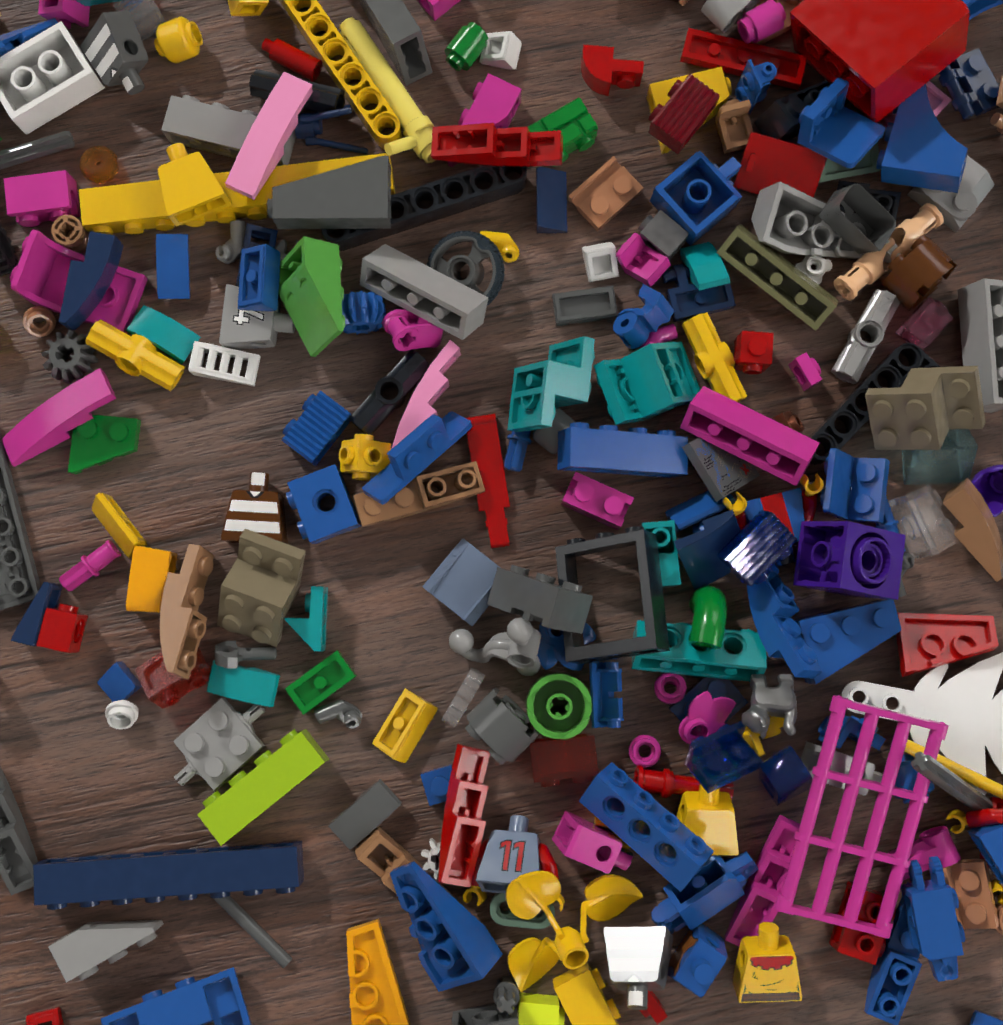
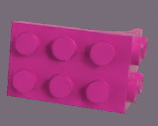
[10,229,148,334]

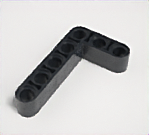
[809,343,940,465]

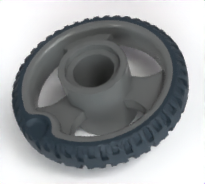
[426,231,505,306]

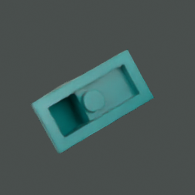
[284,586,328,651]

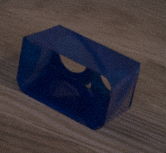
[759,745,812,806]

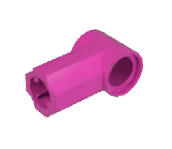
[888,826,961,880]

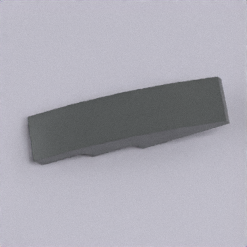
[0,766,38,896]

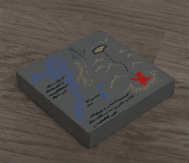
[682,438,760,502]

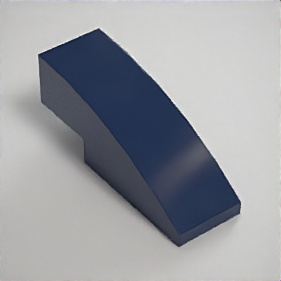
[59,231,124,330]

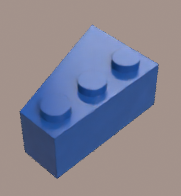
[794,599,902,685]

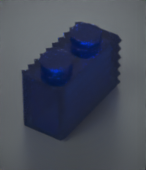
[717,510,797,587]

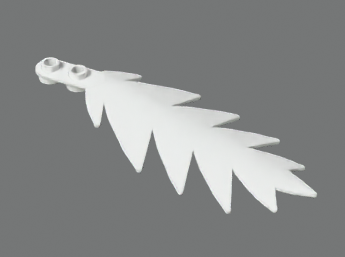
[842,652,1003,795]

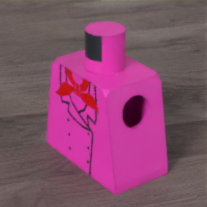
[552,810,633,874]

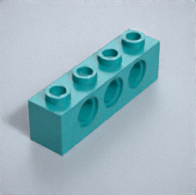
[631,620,767,682]

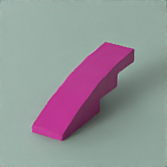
[1,368,116,467]
[725,815,800,946]

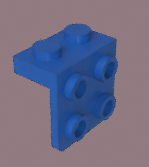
[797,77,885,168]

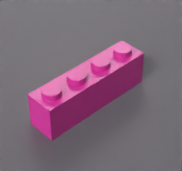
[680,386,820,486]

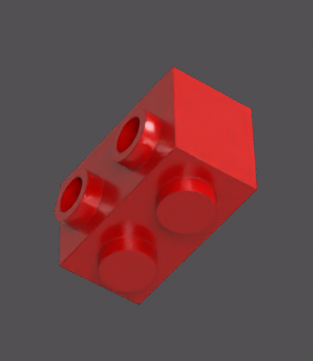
[829,881,896,965]

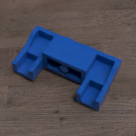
[101,967,252,1025]

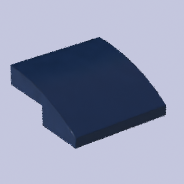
[674,510,750,590]

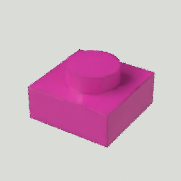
[788,352,822,391]

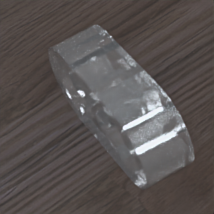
[441,667,486,728]

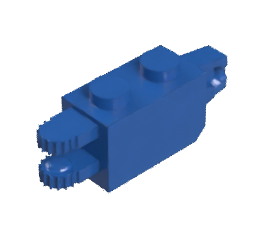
[651,851,758,934]
[901,856,965,982]

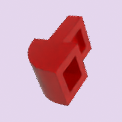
[581,44,644,96]

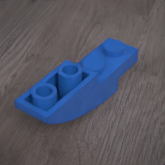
[746,556,823,679]
[864,882,922,1025]

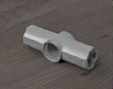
[831,289,900,384]

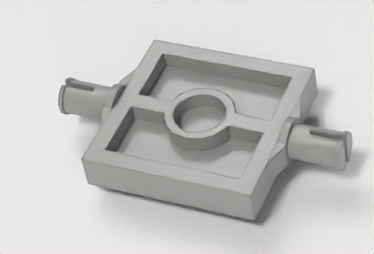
[173,698,266,791]

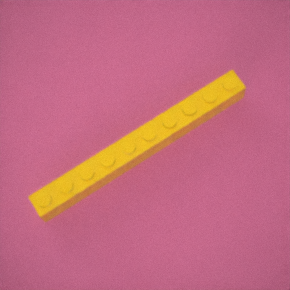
[79,153,395,235]

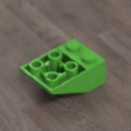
[278,236,345,357]

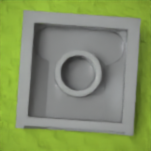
[907,155,995,232]

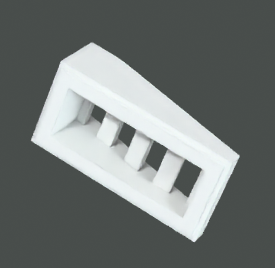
[188,341,261,387]

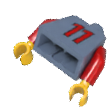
[463,815,565,912]

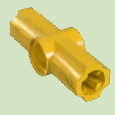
[682,312,747,402]
[85,319,185,391]

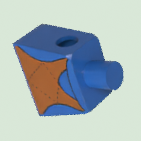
[667,923,728,998]

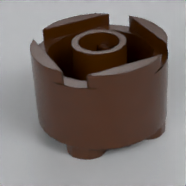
[879,234,958,311]

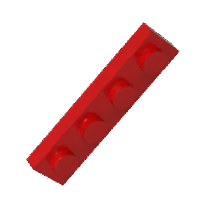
[680,28,808,90]

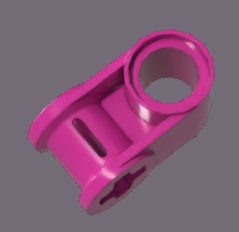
[382,309,443,351]

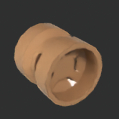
[51,215,89,254]

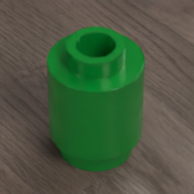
[445,22,488,71]

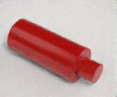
[261,38,323,82]

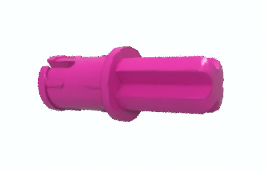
[59,540,121,592]

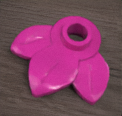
[679,691,736,747]

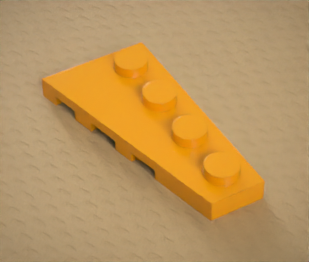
[346,919,411,1025]

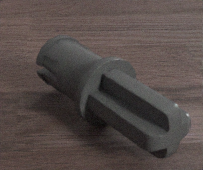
[493,976,519,1015]

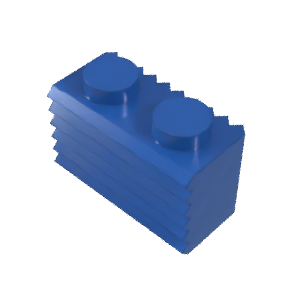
[282,391,352,467]

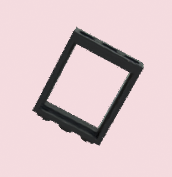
[555,526,670,664]

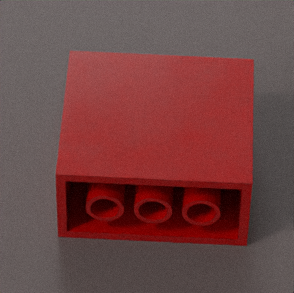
[790,0,970,123]

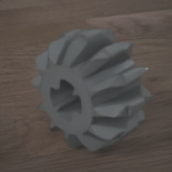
[41,330,99,384]

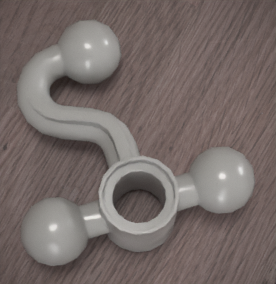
[449,617,541,676]

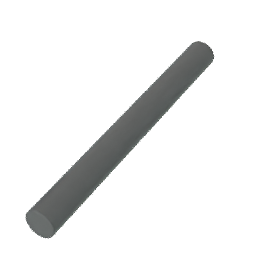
[208,893,292,968]

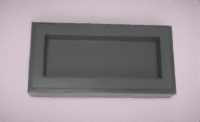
[552,286,618,326]

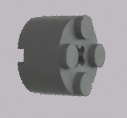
[465,687,540,765]

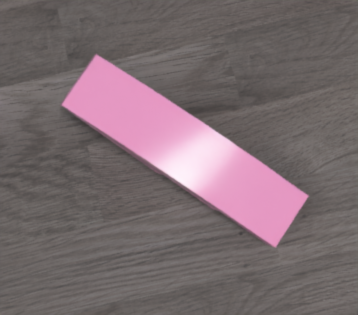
[225,72,313,200]
[392,340,461,448]

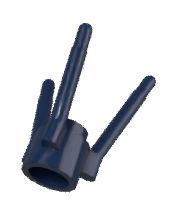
[294,105,368,154]

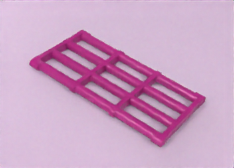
[775,695,949,939]

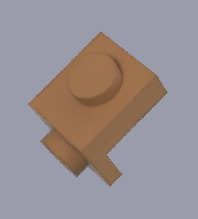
[715,99,753,154]

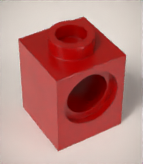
[36,603,88,653]

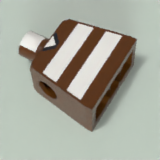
[221,472,288,544]

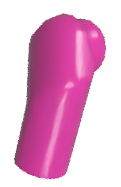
[640,323,678,349]

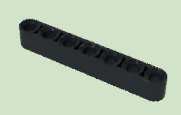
[321,165,527,252]

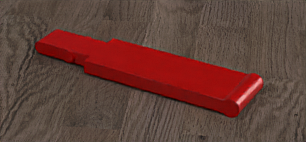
[466,414,510,549]

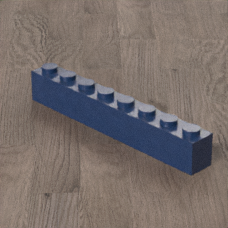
[33,841,304,910]

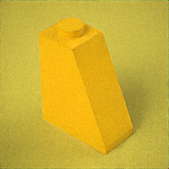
[646,66,732,154]

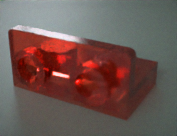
[135,647,212,709]

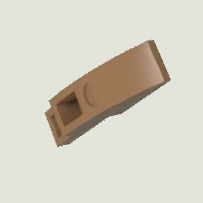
[352,461,485,528]
[159,544,214,680]

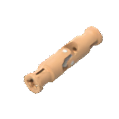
[833,203,944,301]

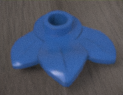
[537,622,596,671]

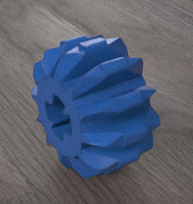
[342,291,386,335]

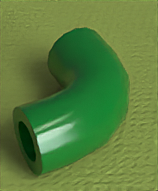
[689,586,727,649]

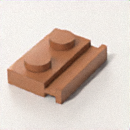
[568,156,644,232]

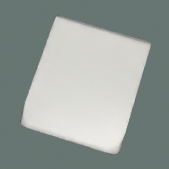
[479,31,522,70]
[582,242,619,282]

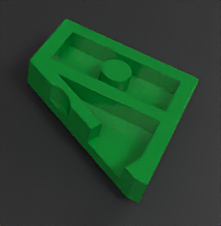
[68,414,141,474]

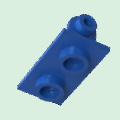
[735,59,777,114]
[589,662,624,728]

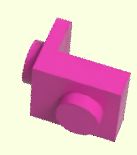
[616,233,671,287]

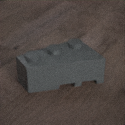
[487,565,593,634]

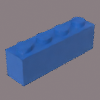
[557,422,688,478]

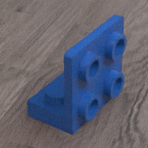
[820,448,890,523]

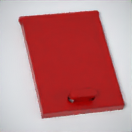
[733,132,827,198]

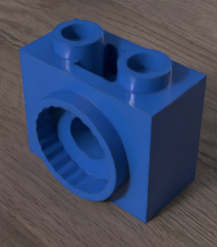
[286,464,360,545]

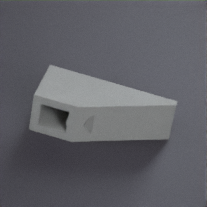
[48,920,164,983]

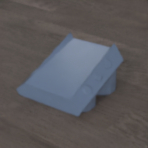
[422,538,500,626]

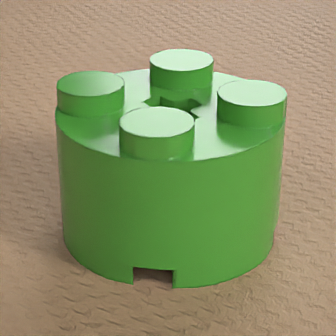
[526,672,592,739]

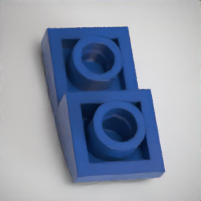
[156,233,191,299]

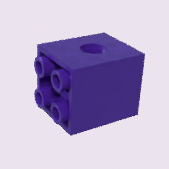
[793,521,906,600]

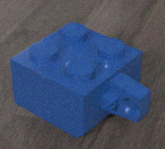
[650,151,742,246]

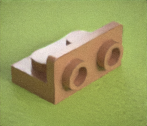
[943,859,999,929]

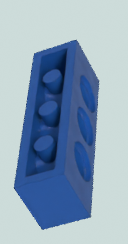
[579,762,714,892]

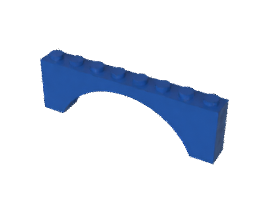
[876,0,1003,193]

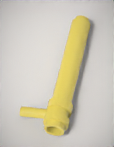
[339,17,436,163]

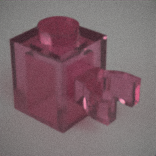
[895,297,953,349]

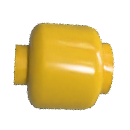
[154,16,203,64]

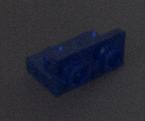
[684,721,762,793]

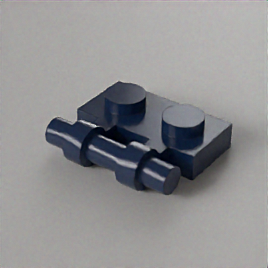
[938,48,999,120]
[661,258,736,322]

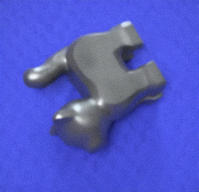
[742,674,797,739]

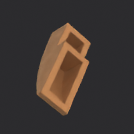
[943,477,1003,582]
[354,826,451,894]

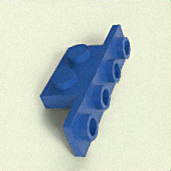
[362,411,473,505]

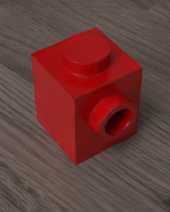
[734,331,774,375]

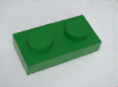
[285,650,357,715]

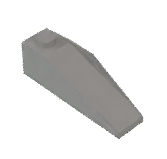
[751,182,866,259]

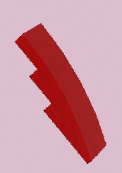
[431,123,563,167]
[438,744,490,888]

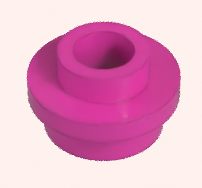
[654,673,687,704]
[628,735,661,768]

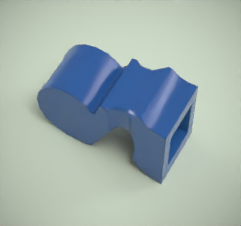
[613,284,675,349]

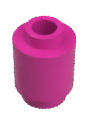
[737,0,786,44]

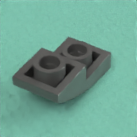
[328,779,402,850]

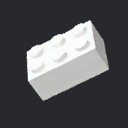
[0,21,105,135]

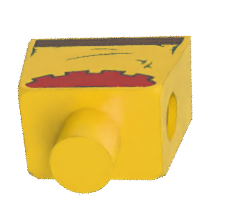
[733,922,802,1003]

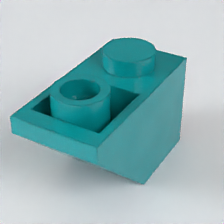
[642,520,681,587]

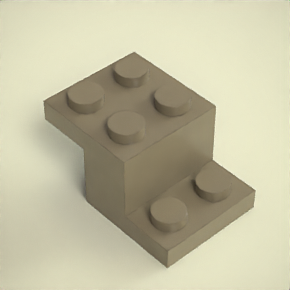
[865,366,986,450]
[217,529,306,647]

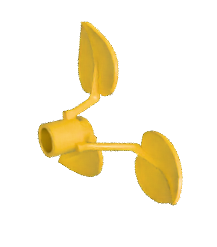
[506,871,643,993]

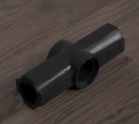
[249,69,345,118]
[348,349,430,435]

